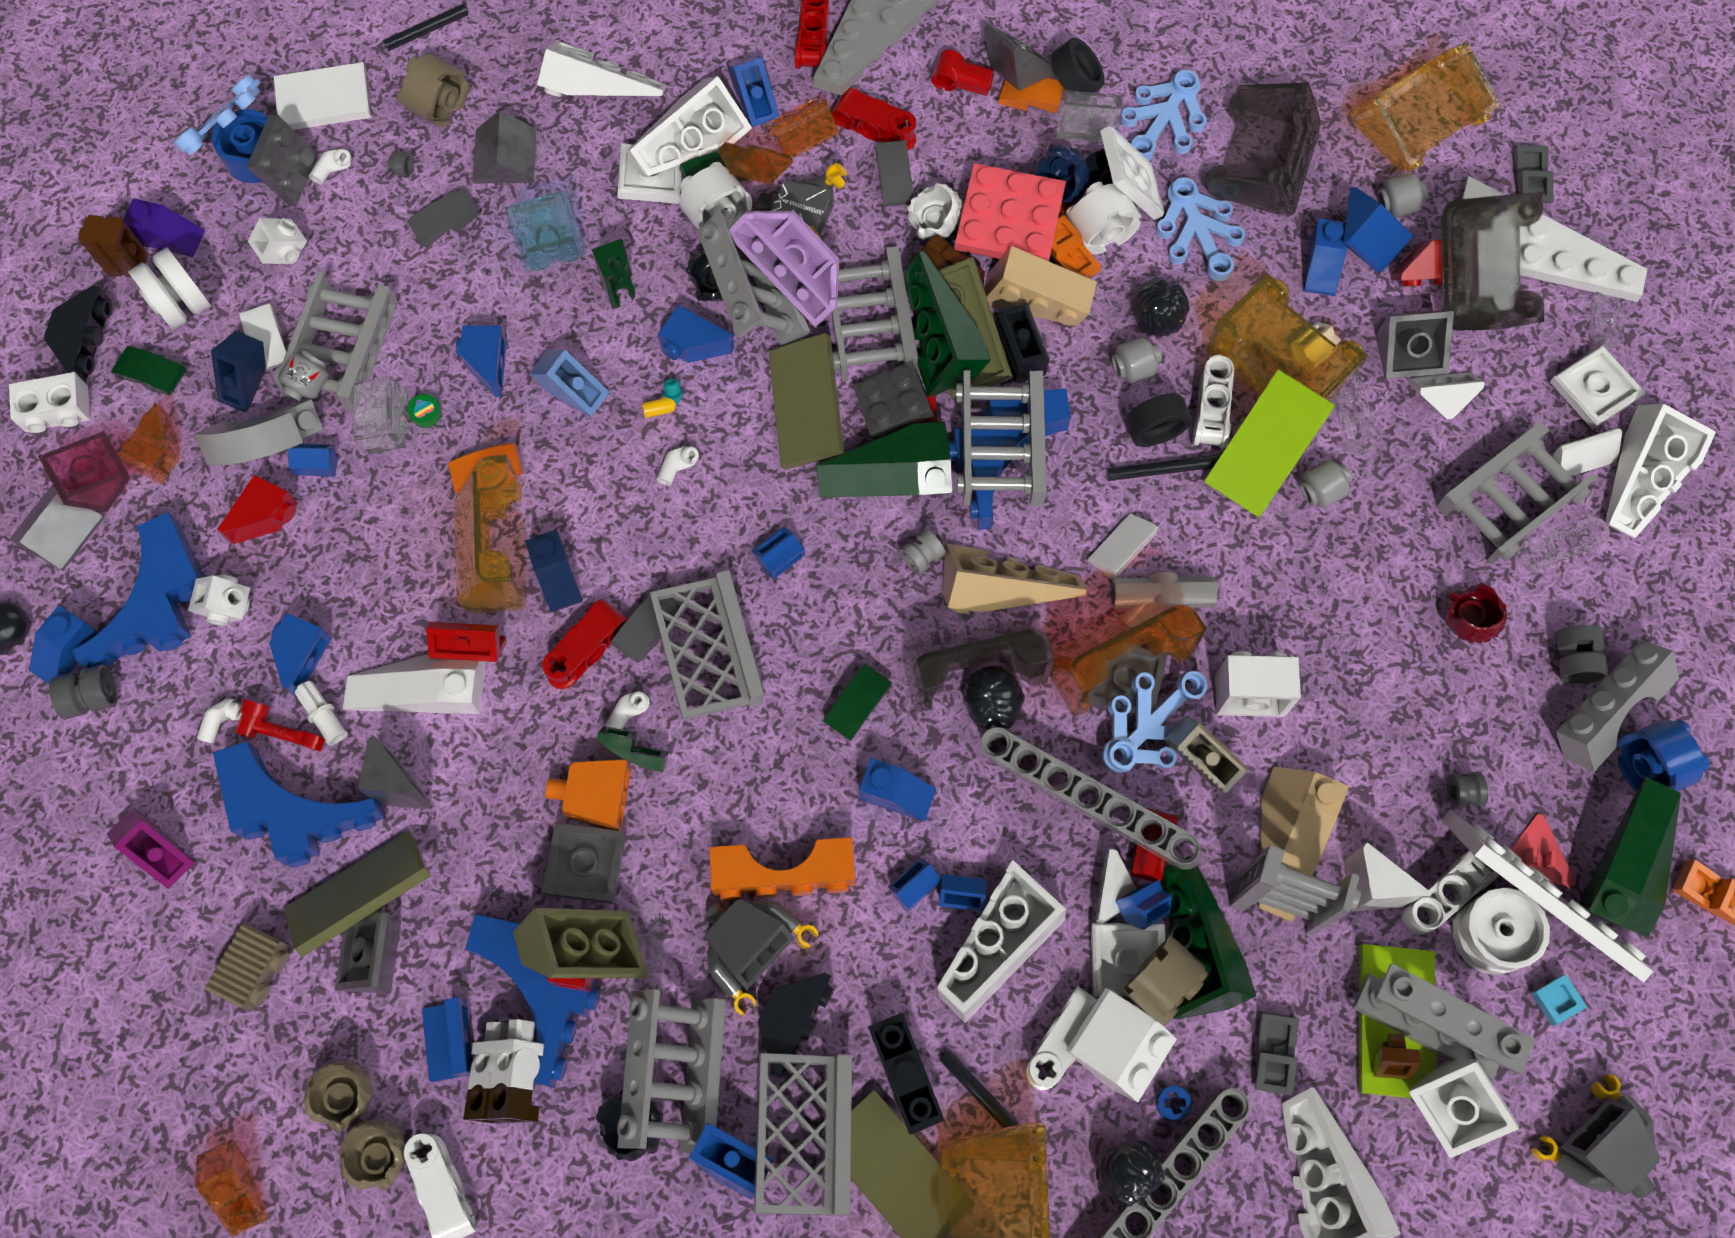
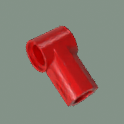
[931,49,995,96]
[1130,807,1178,882]

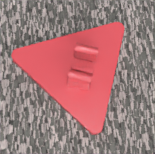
[1511,814,1576,887]

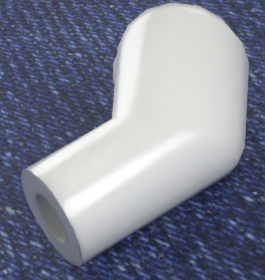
[308,149,351,185]
[656,446,699,486]
[605,691,650,729]
[197,699,241,743]

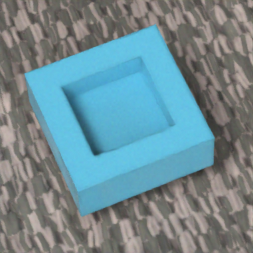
[1531,975,1587,1026]

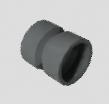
[1556,625,1608,684]
[49,664,118,720]

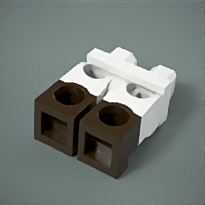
[463,1019,544,1124]

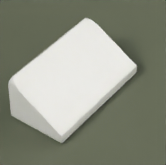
[1551,428,1622,476]
[1088,513,1158,581]

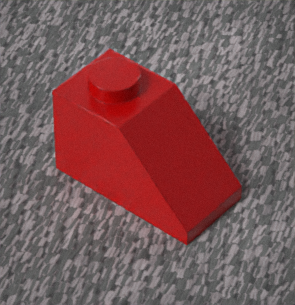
[217,475,297,544]

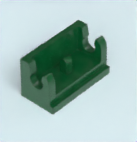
[592,238,635,309]

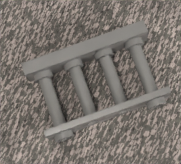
[697,212,810,347]
[831,246,918,381]
[275,272,398,412]
[956,370,1047,506]
[1436,421,1597,565]
[1229,845,1361,936]
[1352,963,1535,1081]
[617,989,726,1153]

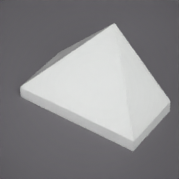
[1409,372,1484,419]
[1095,849,1136,923]

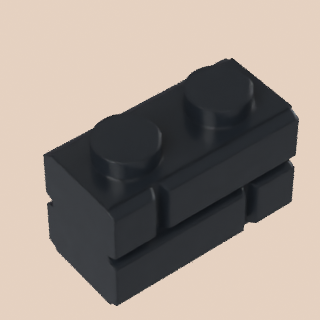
[996,304,1050,383]

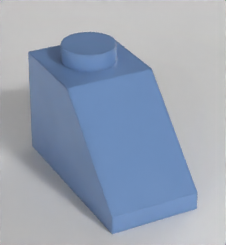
[529,349,610,417]

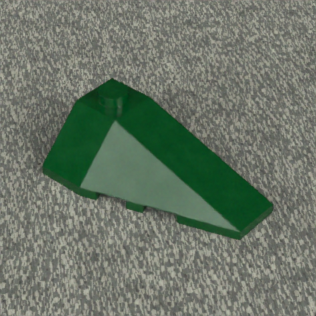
[905,251,991,396]
[816,421,953,498]
[1579,776,1681,937]
[1162,856,1256,1019]

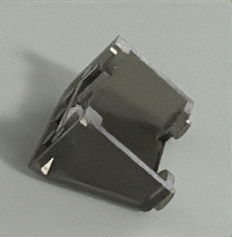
[1205,82,1320,216]
[1441,192,1544,331]
[903,620,1055,714]

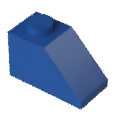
[726,54,780,127]
[1303,218,1348,296]
[658,305,735,363]
[456,325,507,397]
[29,605,99,684]
[269,613,332,697]
[859,758,936,822]
[688,1123,774,1199]

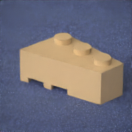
[984,246,1097,326]

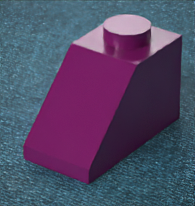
[107,807,195,889]

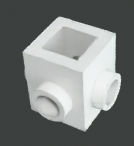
[248,218,307,264]
[188,575,250,626]

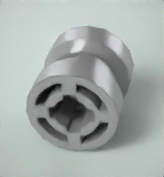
[899,529,946,576]

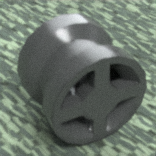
[1447,771,1488,809]

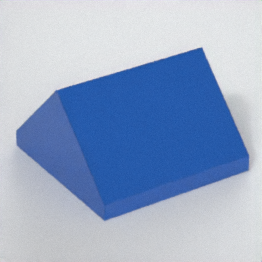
[1344,187,1413,272]

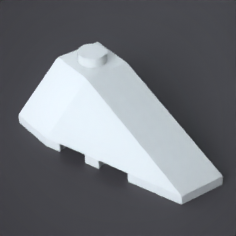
[537,40,667,97]
[627,76,752,176]
[1605,403,1716,538]
[343,654,486,714]
[1282,1088,1400,1238]

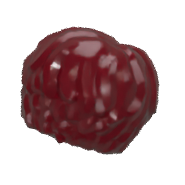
[1445,583,1507,644]

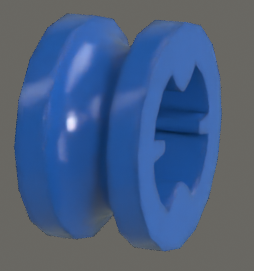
[1156,1086,1192,1121]

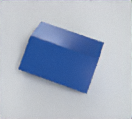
[287,444,338,477]
[752,527,805,580]
[888,858,941,912]
[939,874,987,911]
[1116,880,1172,930]

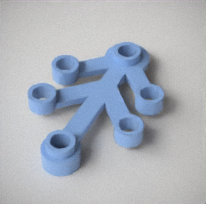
[1120,70,1207,161]
[173,74,260,156]
[1156,177,1245,281]
[1102,671,1208,773]

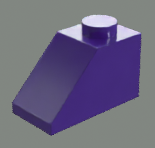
[123,198,205,257]

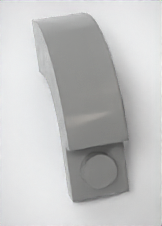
[194,399,323,465]

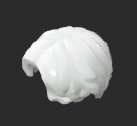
[907,183,964,240]

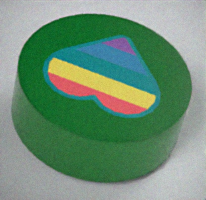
[407,394,442,428]

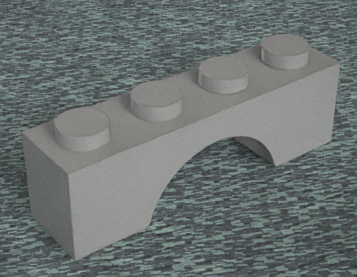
[1556,639,1679,772]

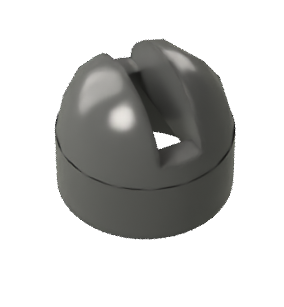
[388,152,414,178]

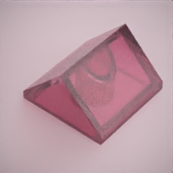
[38,431,130,512]

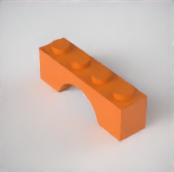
[709,837,855,901]

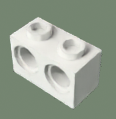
[9,372,90,433]

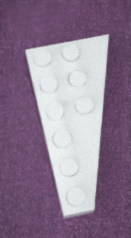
[1452,176,1647,302]
[1442,809,1654,982]

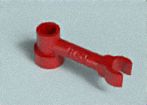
[234,699,325,752]

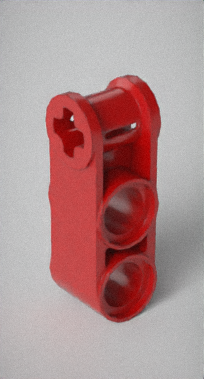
[795,0,830,69]
[830,88,917,150]
[542,599,628,690]

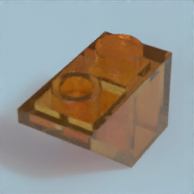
[117,403,180,485]
[195,1138,268,1237]

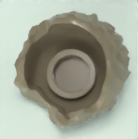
[303,1059,374,1132]
[339,1118,406,1190]

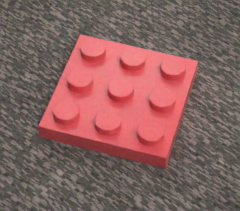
[954,163,1066,261]

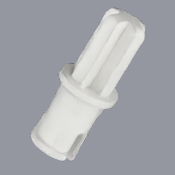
[295,681,348,746]

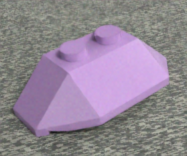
[729,211,839,327]

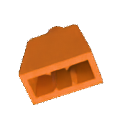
[545,760,632,831]

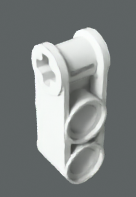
[1192,355,1234,450]
[1402,850,1499,935]
[1026,986,1098,1090]
[404,1133,477,1238]

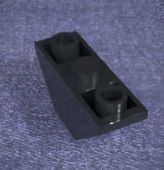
[43,286,112,384]
[758,973,835,1080]
[868,1012,945,1135]

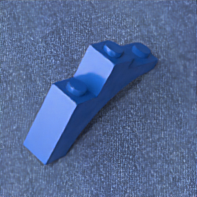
[948,388,1071,530]
[72,512,203,668]
[213,741,385,868]
[465,914,601,1088]

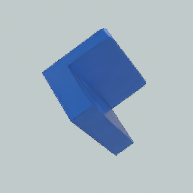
[422,997,473,1082]

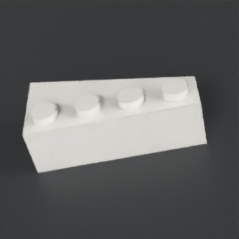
[937,860,1066,1023]

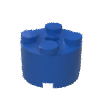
[211,109,268,183]
[1617,719,1710,792]

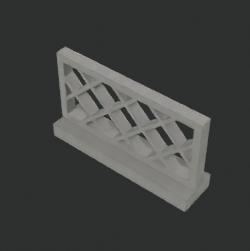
[650,570,764,721]
[753,1053,852,1217]

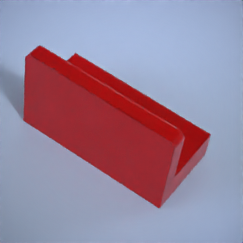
[426,622,506,662]

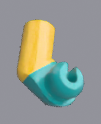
[642,379,683,418]

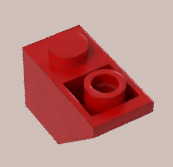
[1391,238,1465,287]

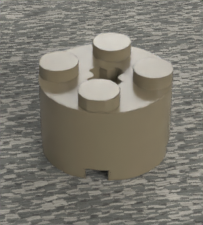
[397,54,469,127]
[1122,935,1208,1026]

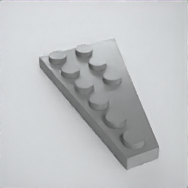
[813,0,938,95]

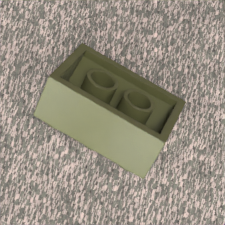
[513,908,648,978]

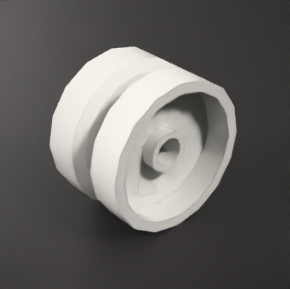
[128,247,212,331]
[1452,887,1550,975]

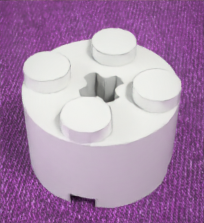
[679,162,752,229]
[1066,182,1141,254]

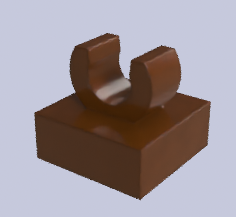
[1372,1033,1421,1080]

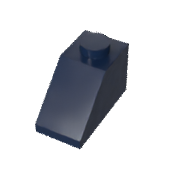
[211,331,266,413]
[524,530,583,613]

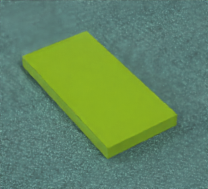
[1204,369,1336,518]
[1358,944,1436,1099]

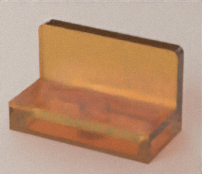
[764,98,839,160]
[718,142,793,185]

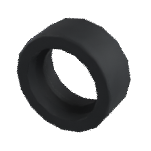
[1051,38,1105,100]
[1125,393,1192,447]

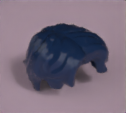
[1034,143,1090,203]

